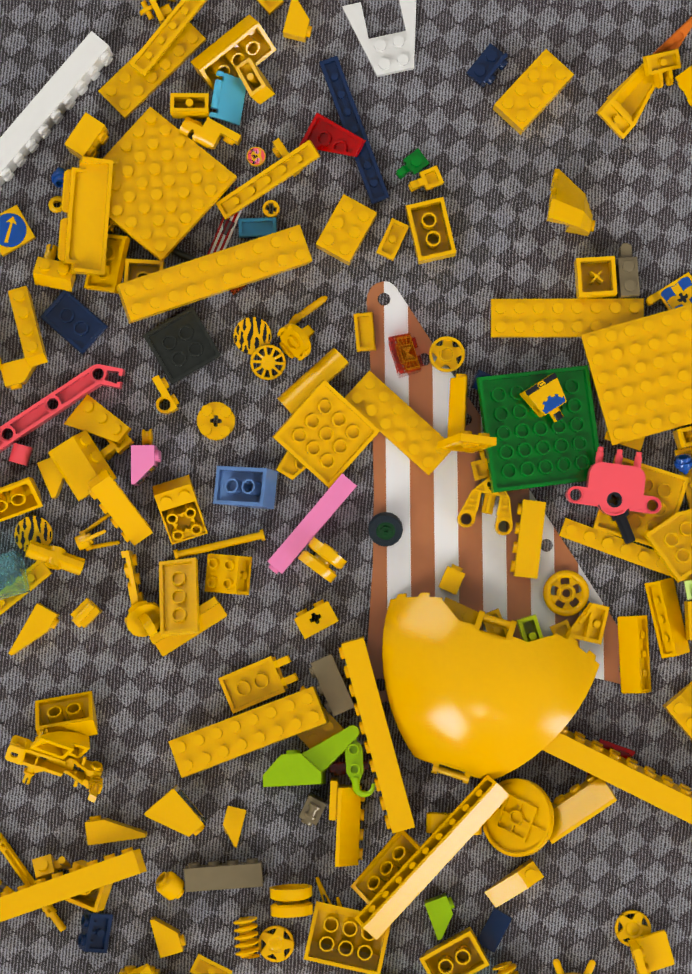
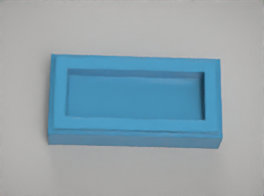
[238,217,277,238]

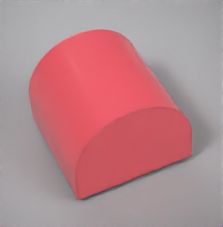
[9,443,33,466]

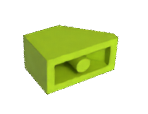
[424,893,455,940]

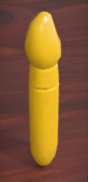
[289,296,328,324]

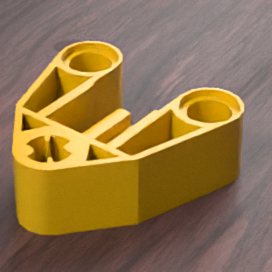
[457,477,513,535]

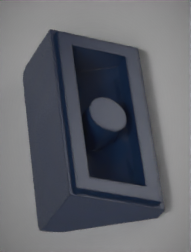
[478,907,512,953]

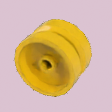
[298,537,347,583]
[269,884,313,918]

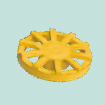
[250,344,286,380]

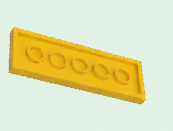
[98,22,207,119]
[345,370,451,476]

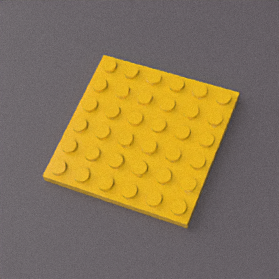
[102,107,237,262]
[581,304,692,446]

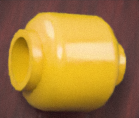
[156,871,184,900]

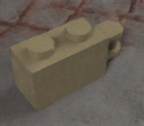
[615,243,640,298]
[299,792,327,826]

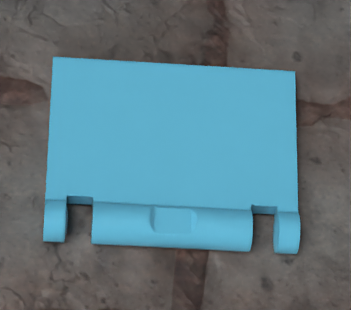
[209,71,246,125]

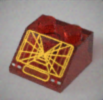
[388,333,423,378]

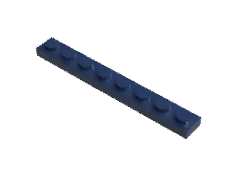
[319,56,389,205]

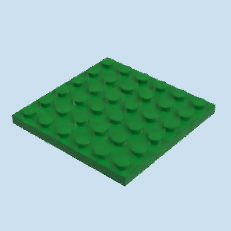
[476,365,599,493]

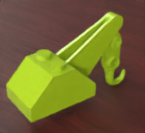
[263,725,375,797]

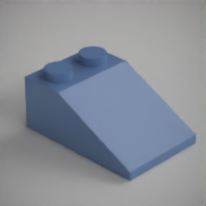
[213,466,278,509]

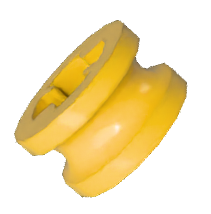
[262,200,280,218]
[142,429,153,445]

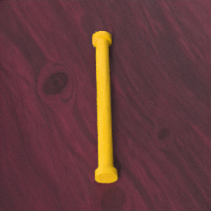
[173,529,266,560]

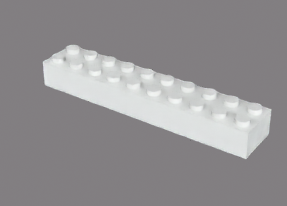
[0,31,113,192]

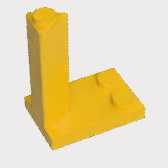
[437,374,497,453]

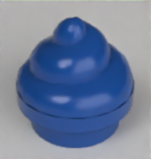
[51,167,66,188]
[674,454,692,475]

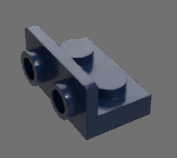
[466,43,509,88]
[78,909,113,953]

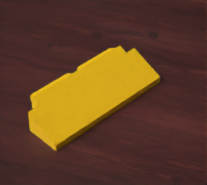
[57,156,113,276]

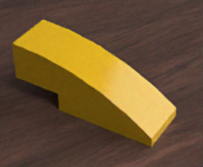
[30,731,90,760]

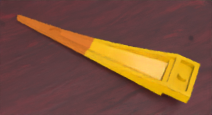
[596,16,692,139]

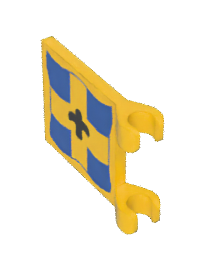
[646,272,692,310]

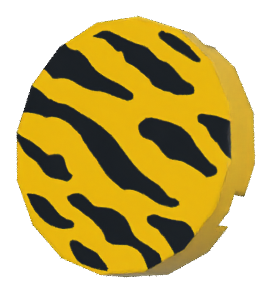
[233,317,272,355]
[14,516,53,552]

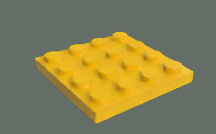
[272,379,380,488]
[593,457,689,547]

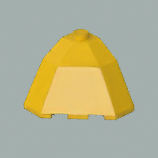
[546,168,595,236]

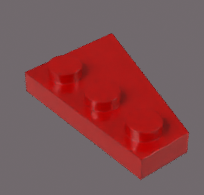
[299,113,366,157]

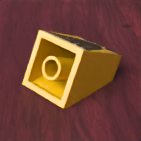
[144,785,207,837]

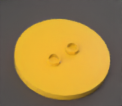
[482,778,554,857]

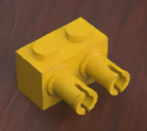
[33,244,76,292]

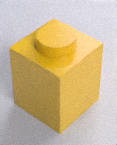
[438,564,465,595]

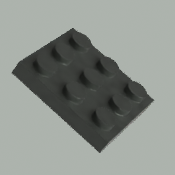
[143,307,221,385]

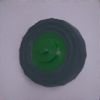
[368,512,403,547]

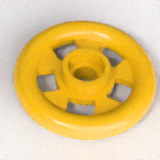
[543,570,589,616]

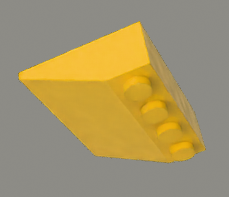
[303,901,391,974]

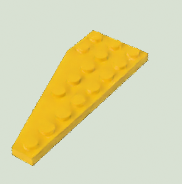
[644,509,692,583]

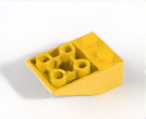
[153,475,208,545]

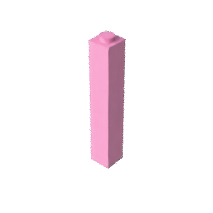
[267,474,357,574]

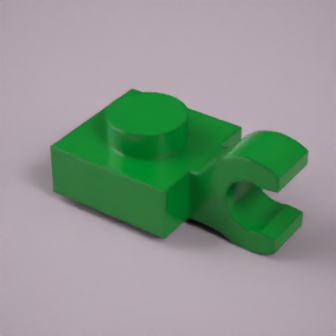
[396,149,430,179]

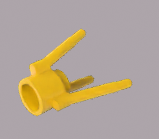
[75,513,120,551]

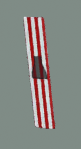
[207,187,243,255]

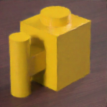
[70,598,102,628]
[32,854,71,881]

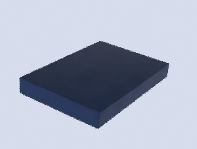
[40,290,108,355]

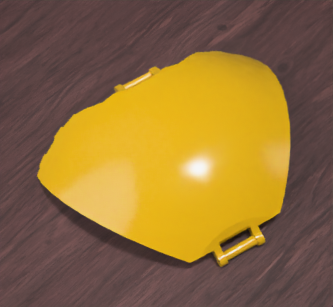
[382,593,600,784]

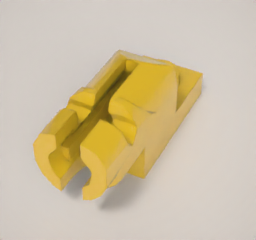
[179,116,242,150]

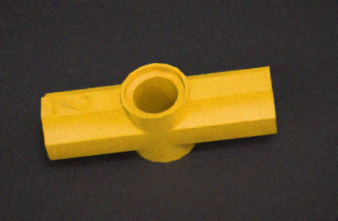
[25,540,85,575]

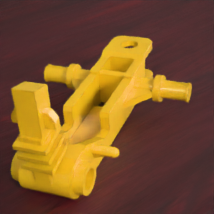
[5,728,103,803]

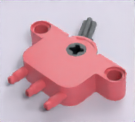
[565,446,662,544]

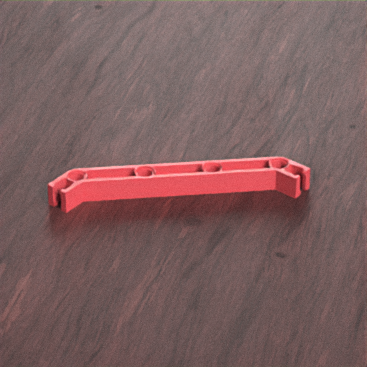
[0,364,125,453]

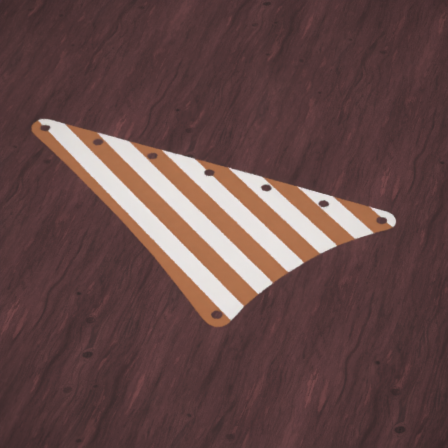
[366,281,621,703]

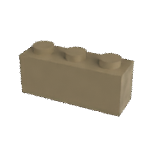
[309,653,354,716]

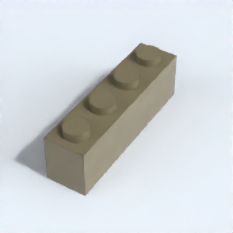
[184,858,264,892]

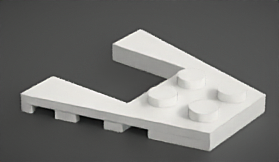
[342,0,416,77]

